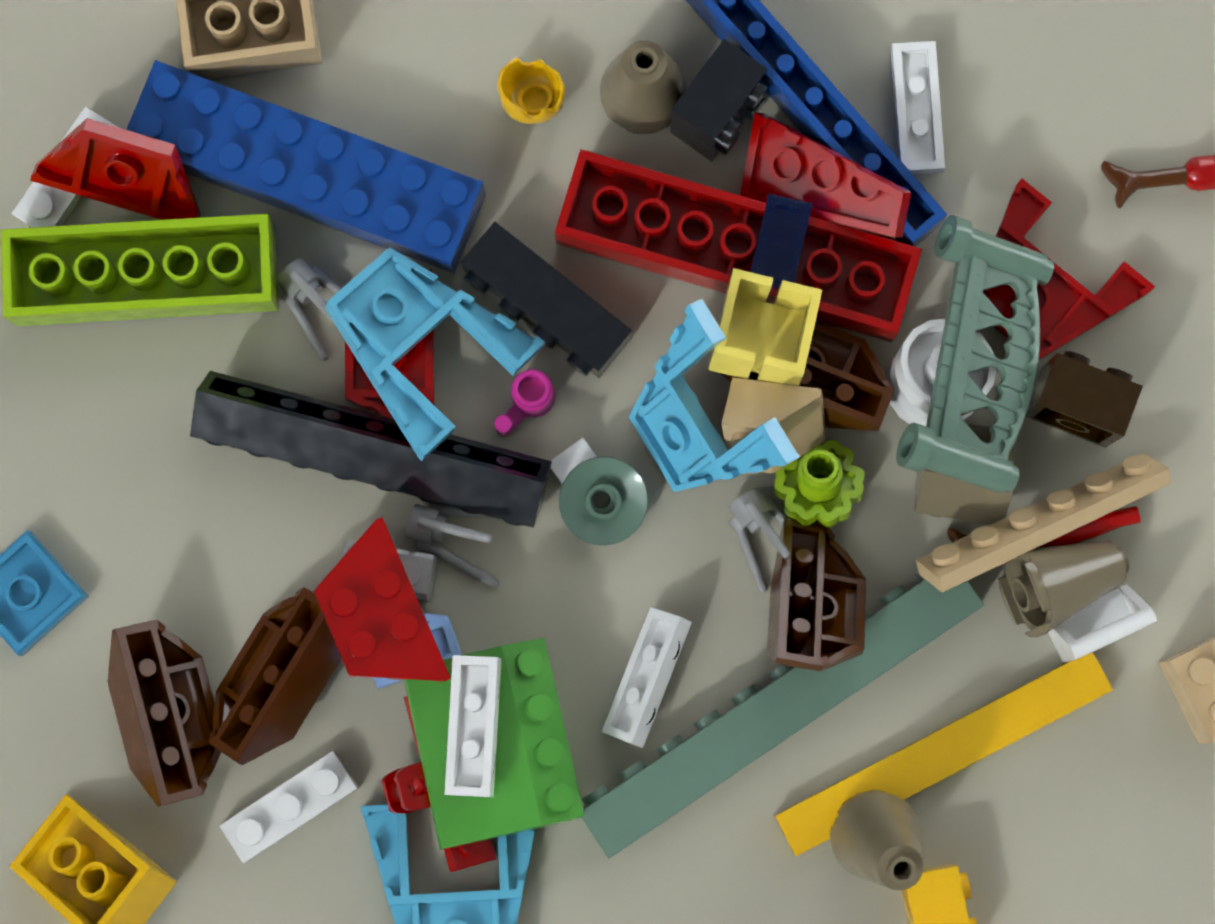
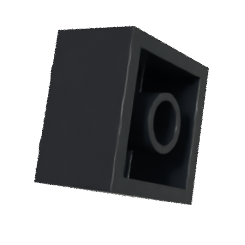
[670,39,768,162]

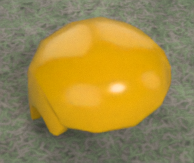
[497,57,565,124]

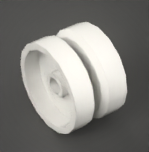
[886,318,997,426]

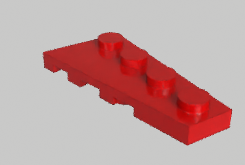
[740,113,911,238]

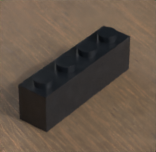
[461,221,632,378]

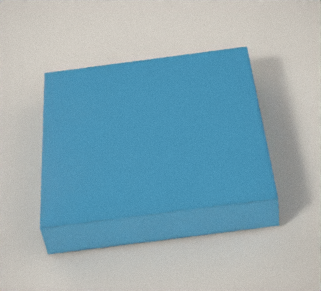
[0,530,89,656]

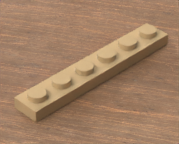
[916,453,1172,593]

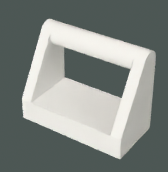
[1048,584,1157,663]

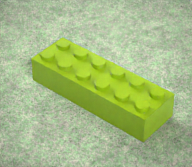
[1,214,279,327]

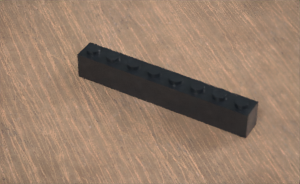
[190,371,552,528]

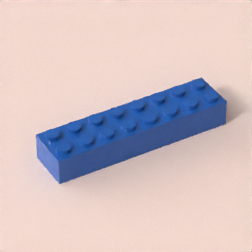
[126,60,486,274]

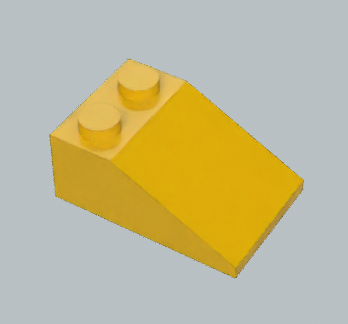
[9,794,177,924]

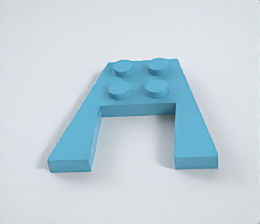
[325,247,546,461]
[629,299,799,492]
[361,804,536,924]

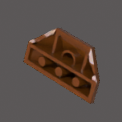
[720,321,894,431]
[767,518,866,671]
[209,587,340,765]
[107,619,221,807]

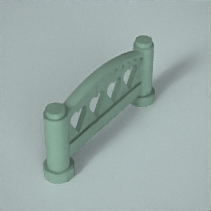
[896,215,1054,493]

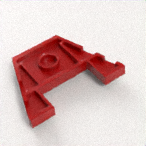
[983,178,1155,360]

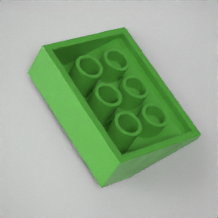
[404,638,584,850]

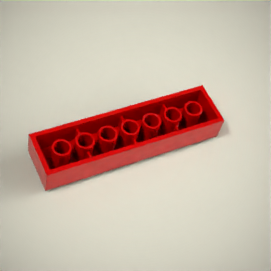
[555,149,922,342]

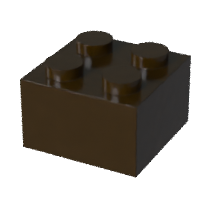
[1026,351,1143,448]

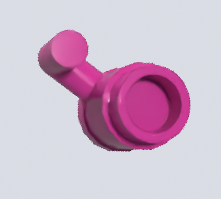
[494,370,556,437]

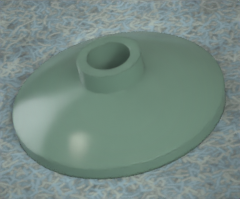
[559,457,648,546]

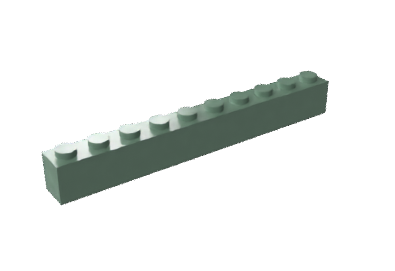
[581,573,985,859]

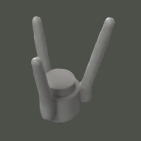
[276,258,343,361]
[729,487,790,593]
[405,503,499,587]

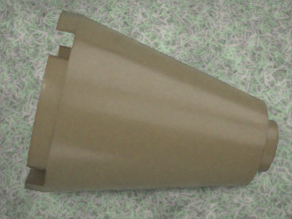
[600,41,686,134]
[998,541,1129,637]
[830,790,923,890]

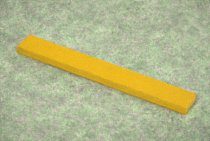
[774,652,1113,856]

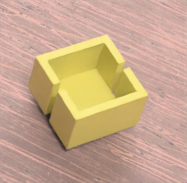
[708,268,822,386]

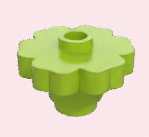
[774,440,865,527]

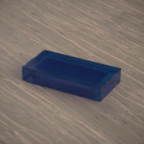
[751,194,812,290]

